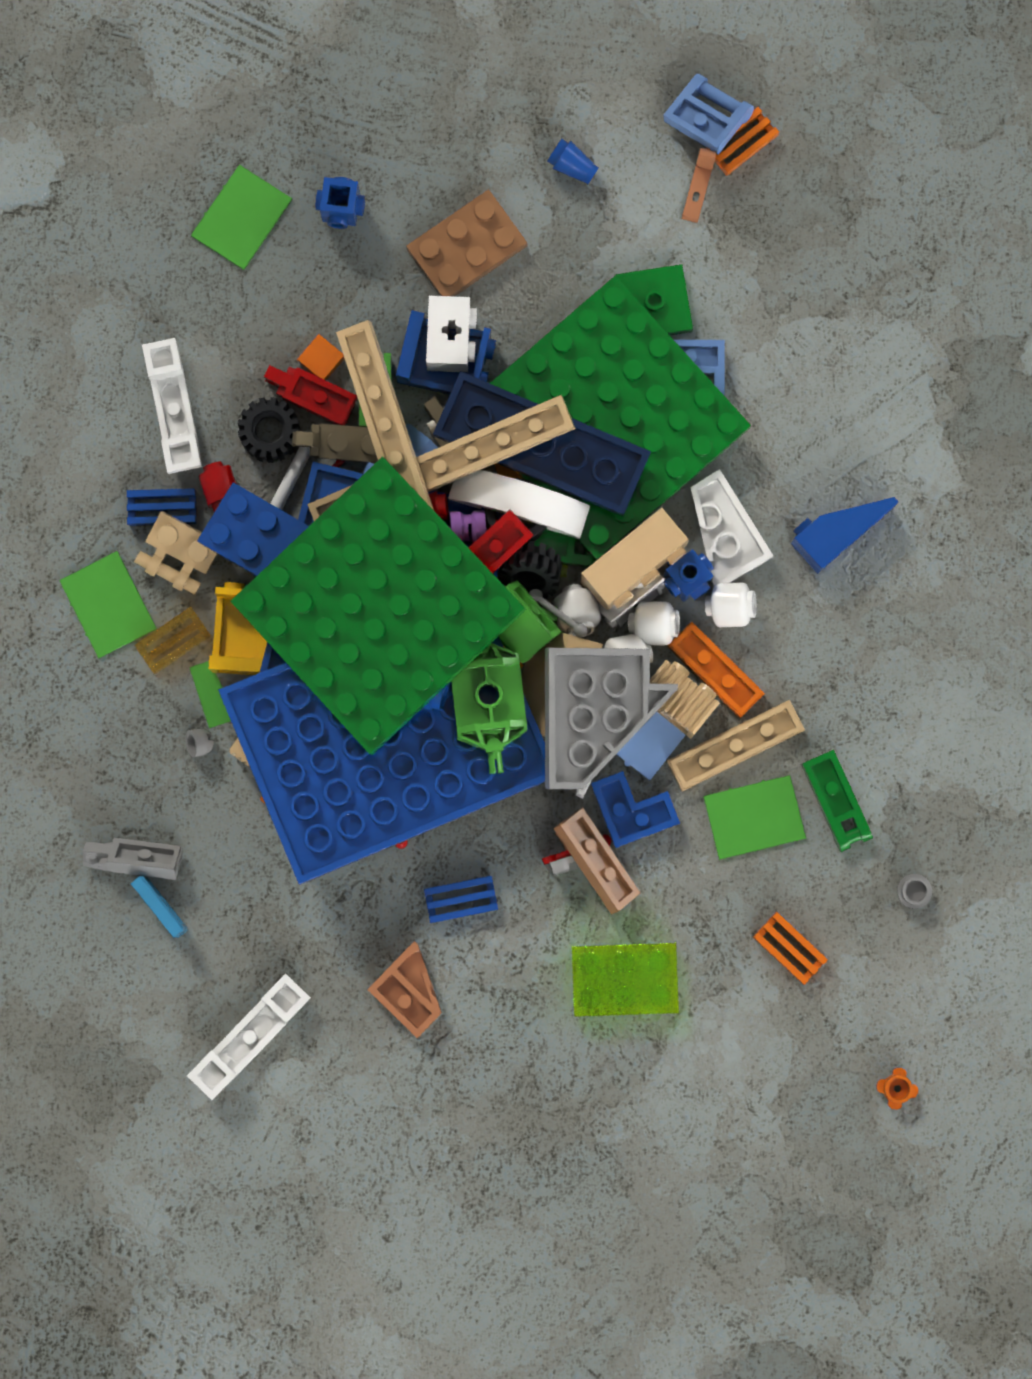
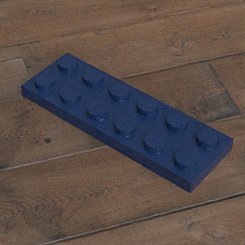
[433,371,651,517]

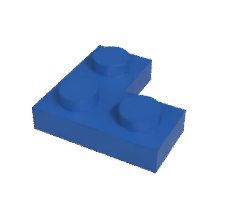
[591,771,680,848]

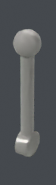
[529,589,587,637]

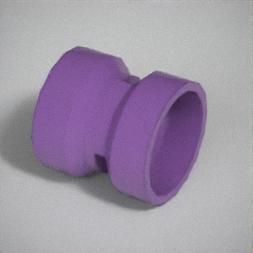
[449,510,486,543]

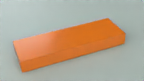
[667,621,765,718]

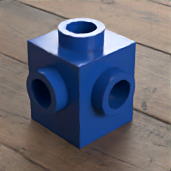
[315,177,365,229]
[663,549,714,602]

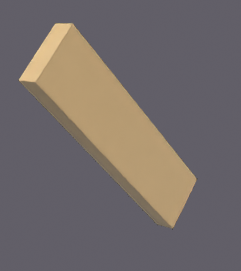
[666,700,805,792]

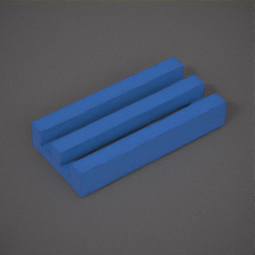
[126,488,197,526]
[424,876,498,923]

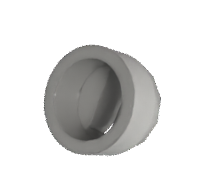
[185,729,214,757]

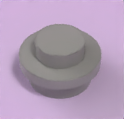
[897,874,932,909]

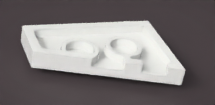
[691,469,774,586]

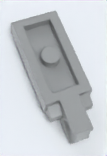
[83,838,182,880]

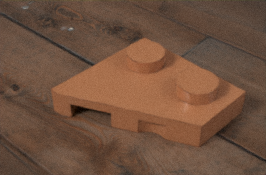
[367,941,442,1038]

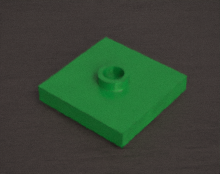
[616,264,693,336]

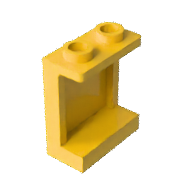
[208,582,267,675]

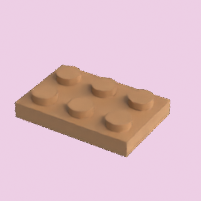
[406,189,527,297]

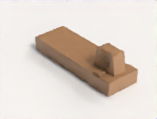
[553,808,641,915]

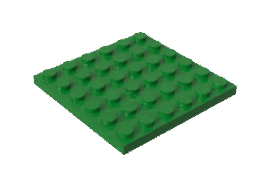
[490,276,751,561]
[230,456,527,755]

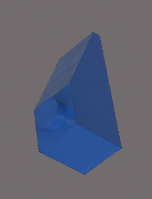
[791,497,898,574]

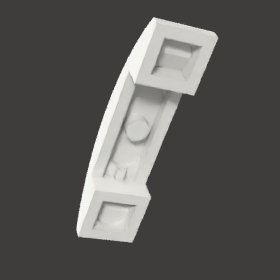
[142,338,202,474]
[448,470,590,539]
[187,973,311,1100]

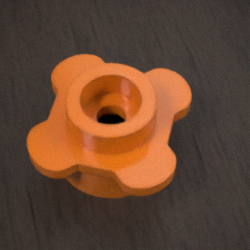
[876,1068,918,1110]

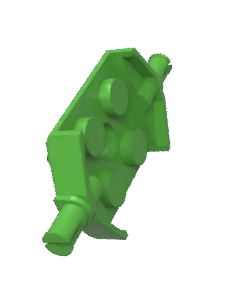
[451,643,528,774]

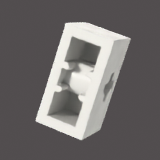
[426,296,477,372]

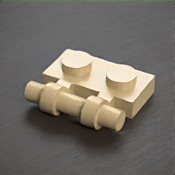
[134,511,217,595]

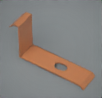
[681,148,717,223]

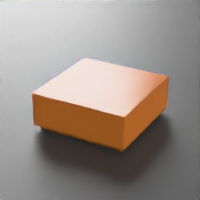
[297,334,345,380]

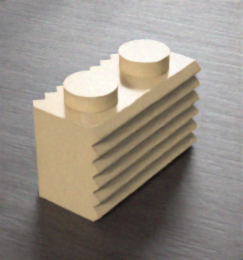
[650,660,720,739]

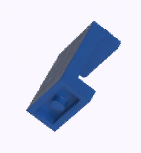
[396,310,496,395]

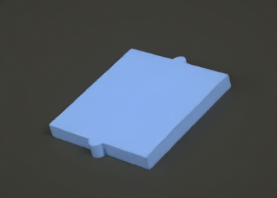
[616,712,685,781]

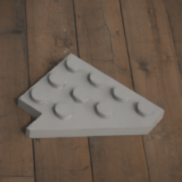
[545,648,678,789]

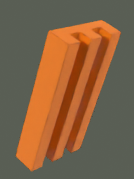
[706,107,779,176]
[753,912,828,985]

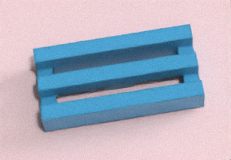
[130,876,188,938]

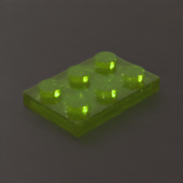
[571,943,679,1017]

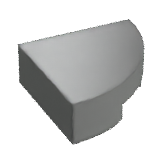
[549,856,580,876]

